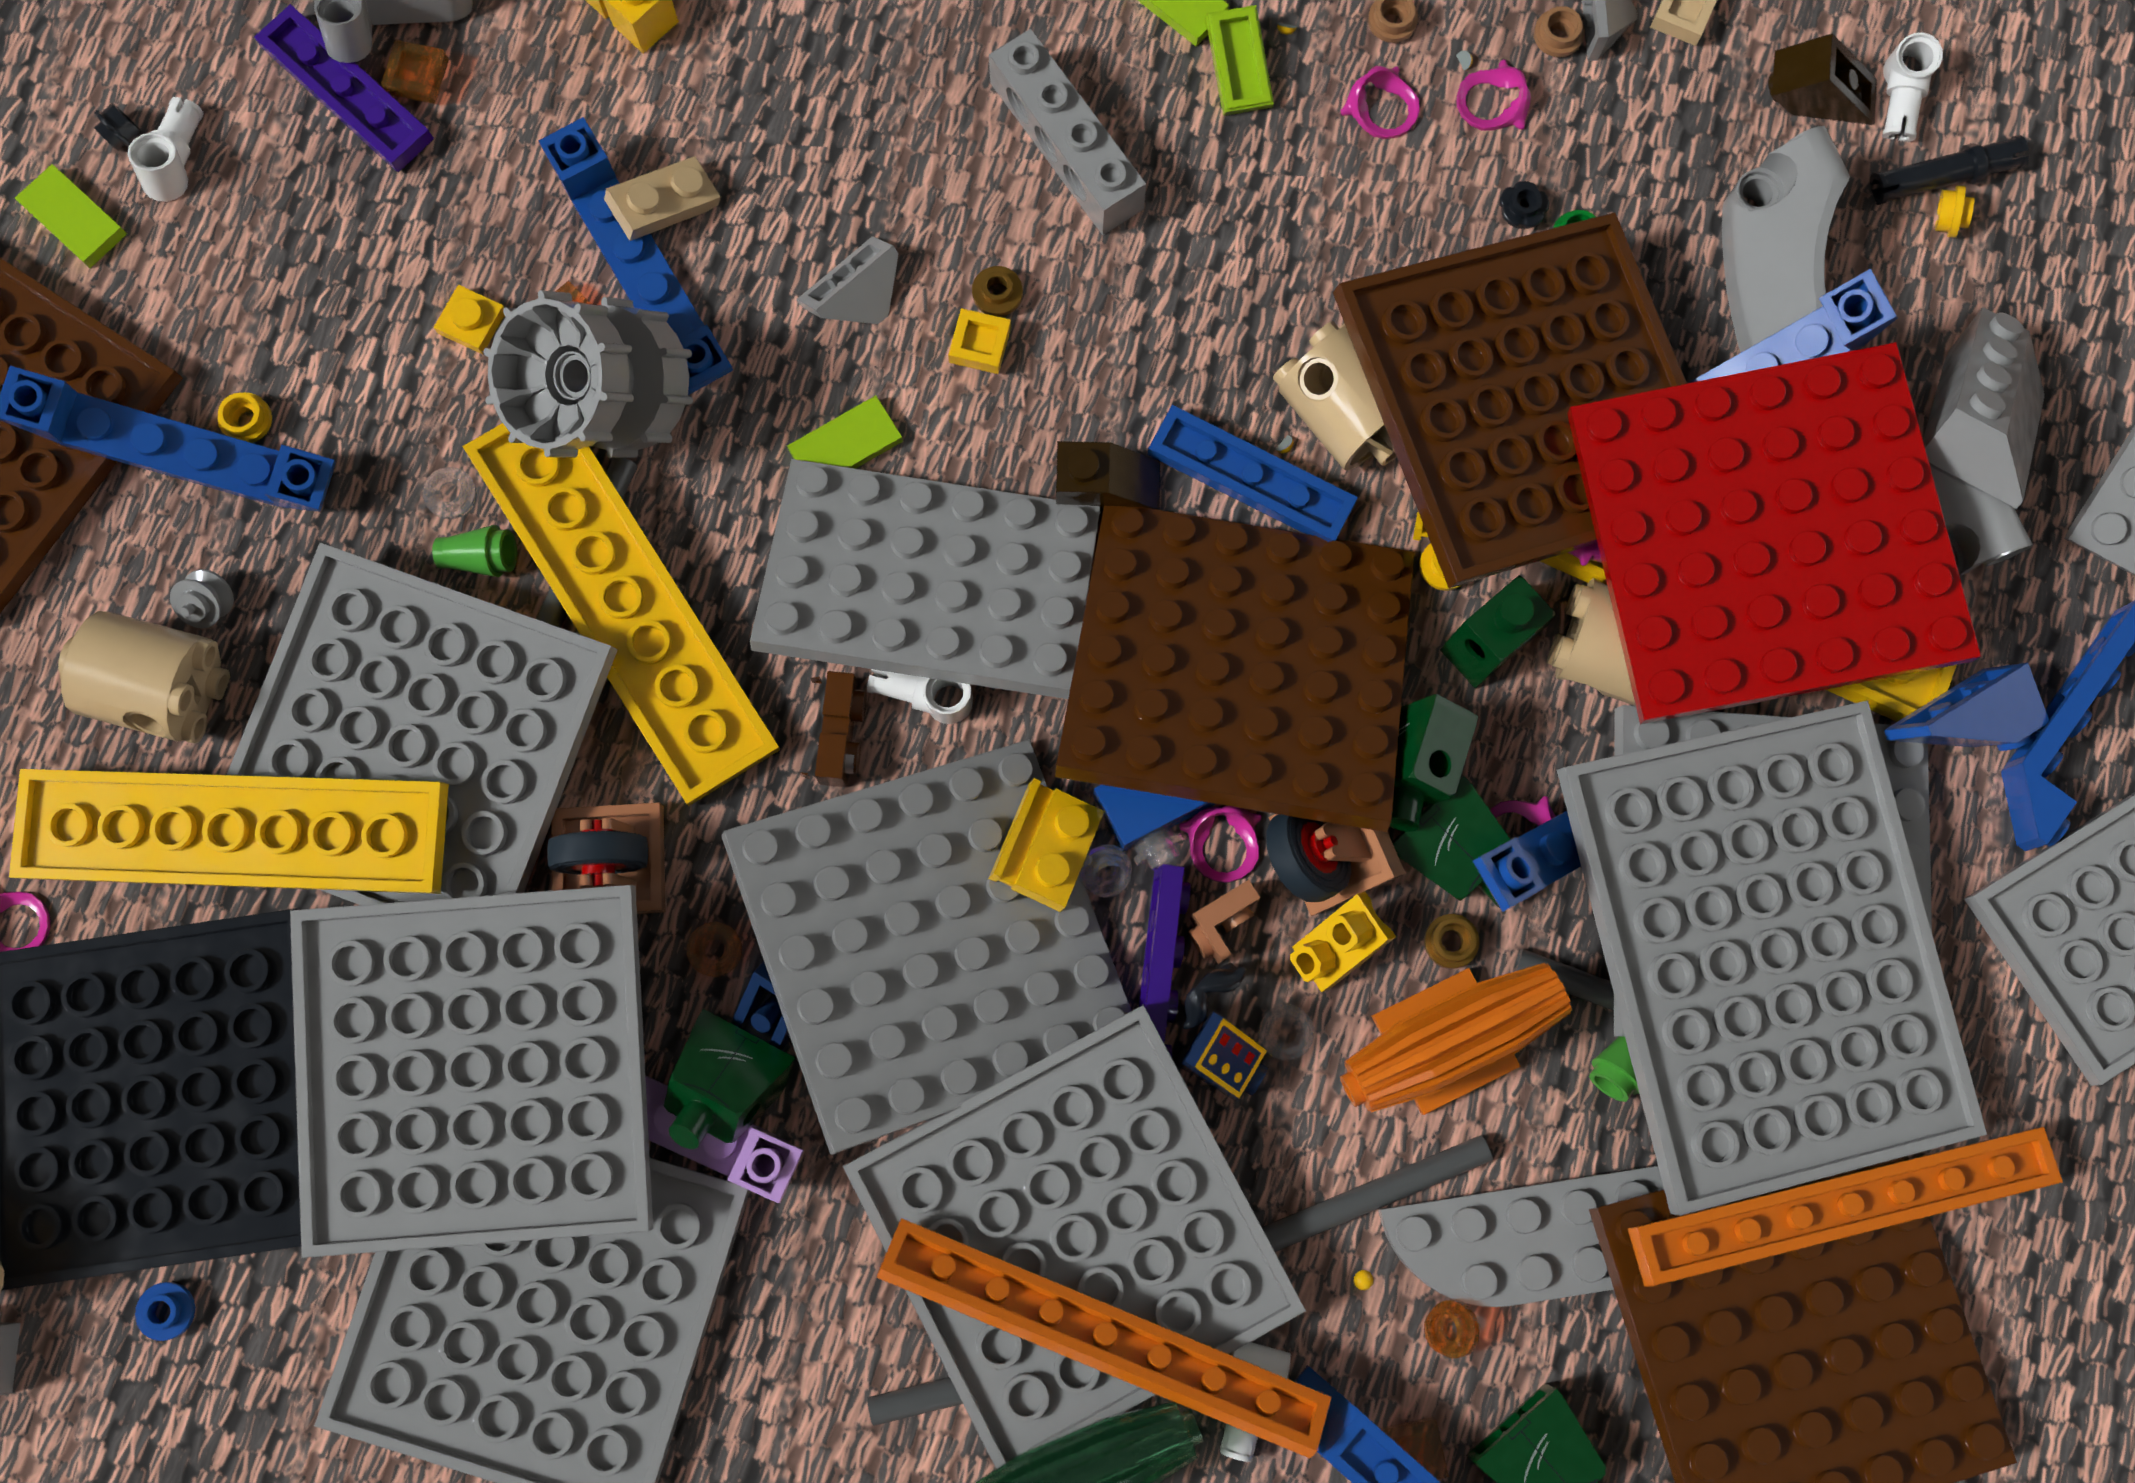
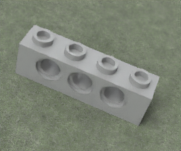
[989,29,1146,235]

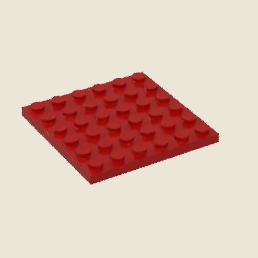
[1567,342,1981,724]

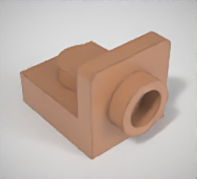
[1188,880,1261,964]

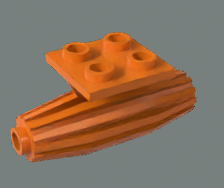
[1340,963,1572,1115]

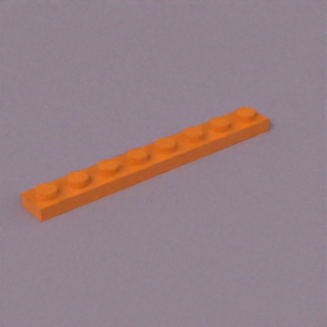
[1628,1127,2063,1287]
[877,1218,1331,1458]

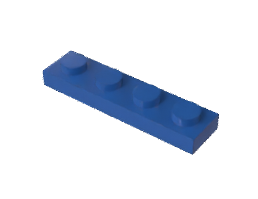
[1147,405,1358,542]

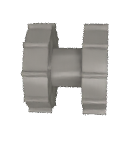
[483,290,693,458]

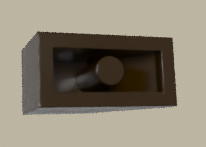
[1768,33,1877,125]
[1056,441,1160,511]

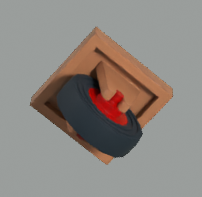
[548,802,666,914]
[1266,814,1406,916]

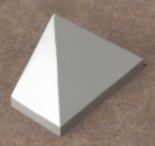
[1582,0,1638,61]
[796,236,899,324]

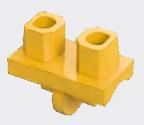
[1290,891,1396,992]

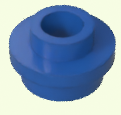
[135,1282,195,1341]

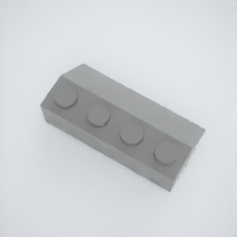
[1923,307,2045,509]

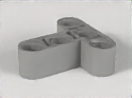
[314,0,473,63]

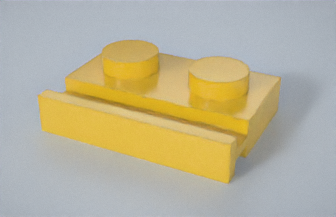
[988,778,1104,912]

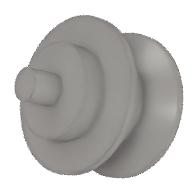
[170,569,234,628]

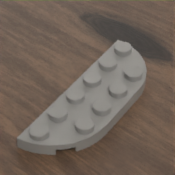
[1378,1165,1664,1307]

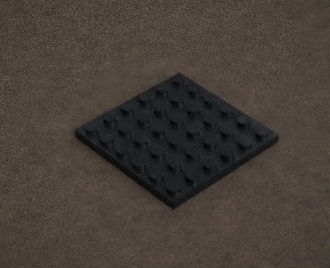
[0,908,301,1291]

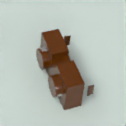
[799,671,867,788]

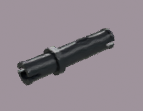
[1870,135,2029,205]

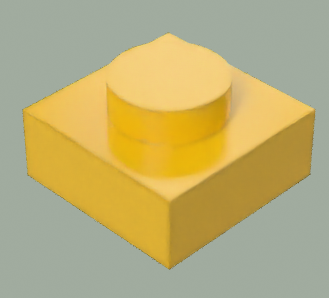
[433,284,505,354]
[948,308,1011,374]

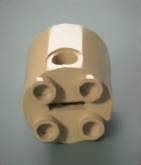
[1273,321,1397,471]
[1546,578,1636,706]
[58,611,230,744]

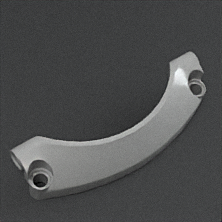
[1722,126,2033,576]

